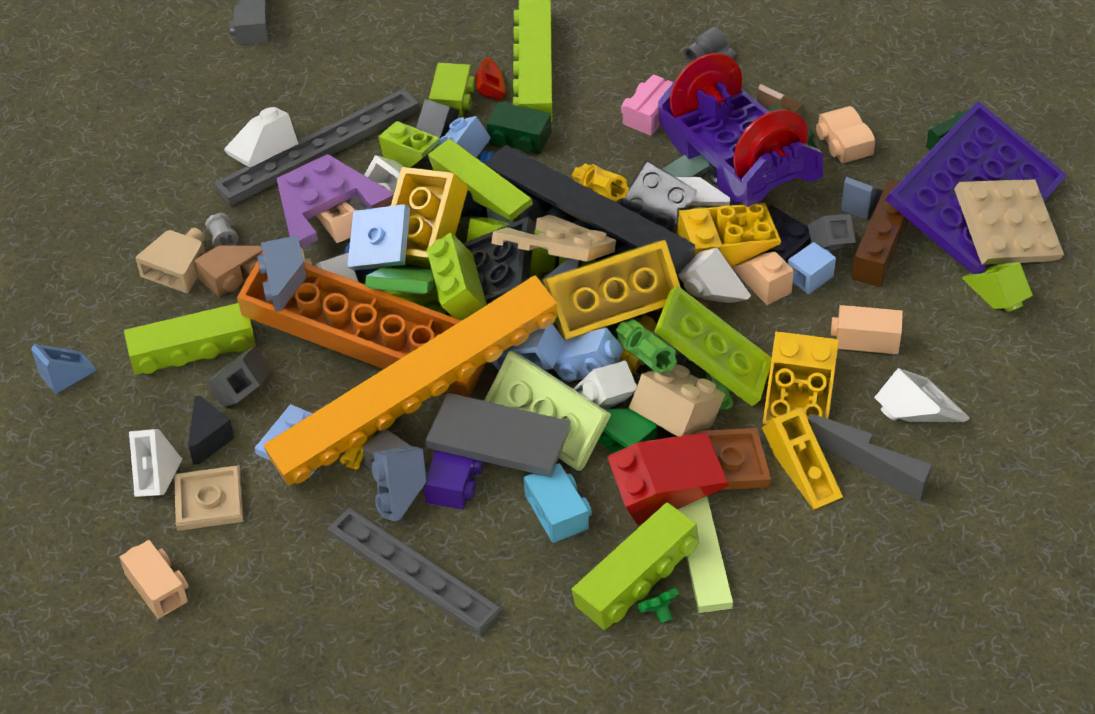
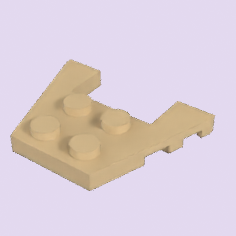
[491,215,616,261]

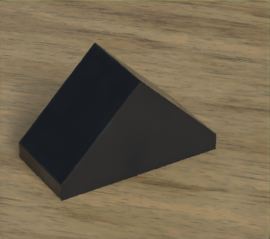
[188,396,234,464]

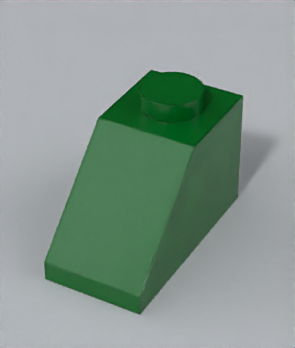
[597,409,658,453]

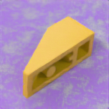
[762,407,843,510]

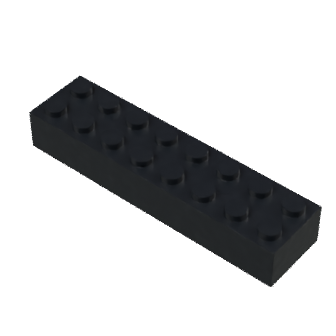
[484,145,695,292]

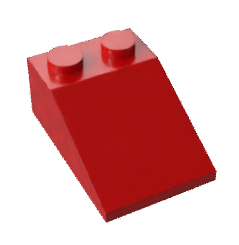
[607,432,729,525]

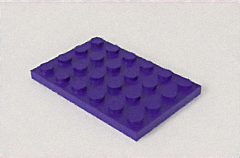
[885,101,1067,274]

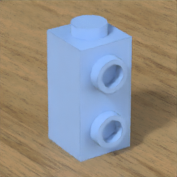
[436,116,491,158]
[553,328,624,382]

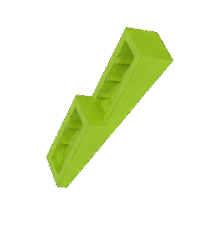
[428,138,533,221]

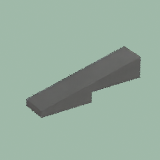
[808,414,932,501]

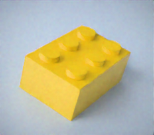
[391,167,469,268]

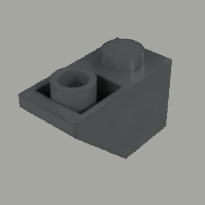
[205,346,271,407]

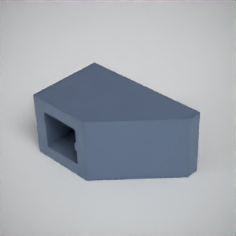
[257,235,307,311]
[371,445,427,521]

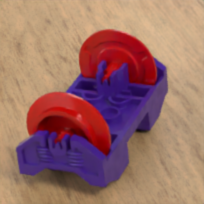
[658,53,823,207]

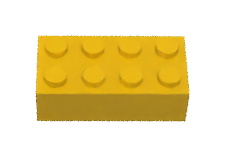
[542,240,681,339]

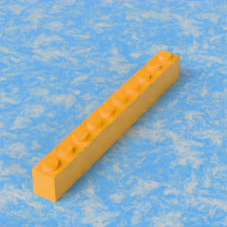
[263,275,558,487]

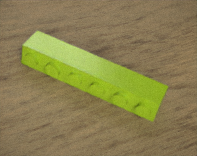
[513,0,552,122]

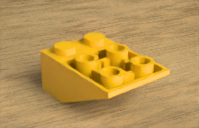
[676,203,781,267]
[763,331,839,424]

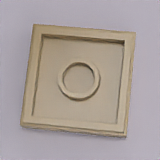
[174,465,244,531]

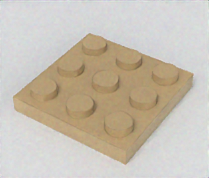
[954,180,1064,265]

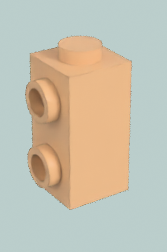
[831,305,903,354]
[119,540,188,619]

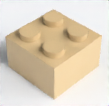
[629,364,725,437]

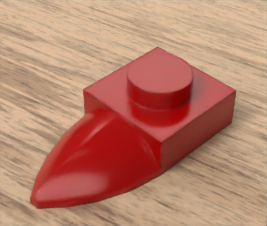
[475,57,506,101]

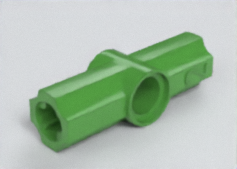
[616,318,677,374]

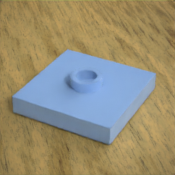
[348,204,410,271]

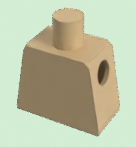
[136,228,205,294]

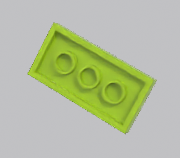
[654,286,772,406]

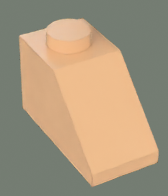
[732,252,794,305]

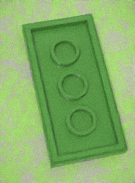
[365,264,436,294]

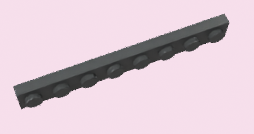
[214,89,420,206]

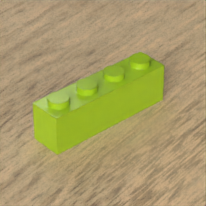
[124,303,256,375]
[571,502,699,630]

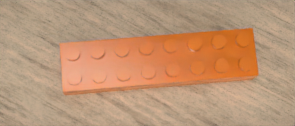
[237,252,486,398]

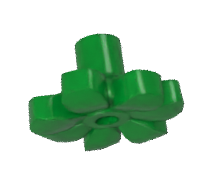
[637,588,680,624]

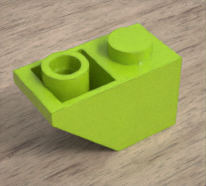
[378,121,440,168]

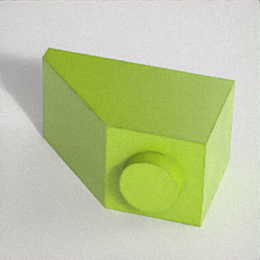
[962,262,1033,312]

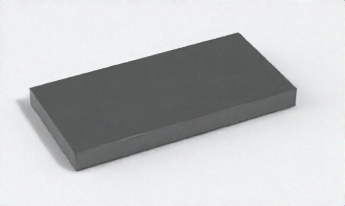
[425,393,571,477]

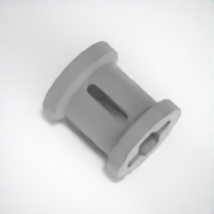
[205,213,239,247]

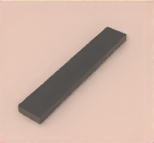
[327,507,502,636]

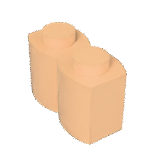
[816,106,875,164]

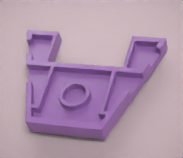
[277,154,394,248]

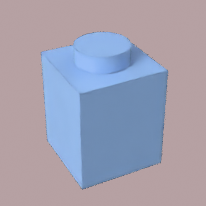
[788,242,836,294]

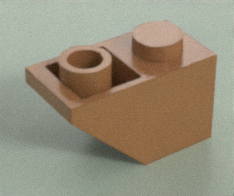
[194,245,263,298]

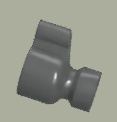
[684,26,737,62]

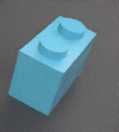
[524,463,592,543]

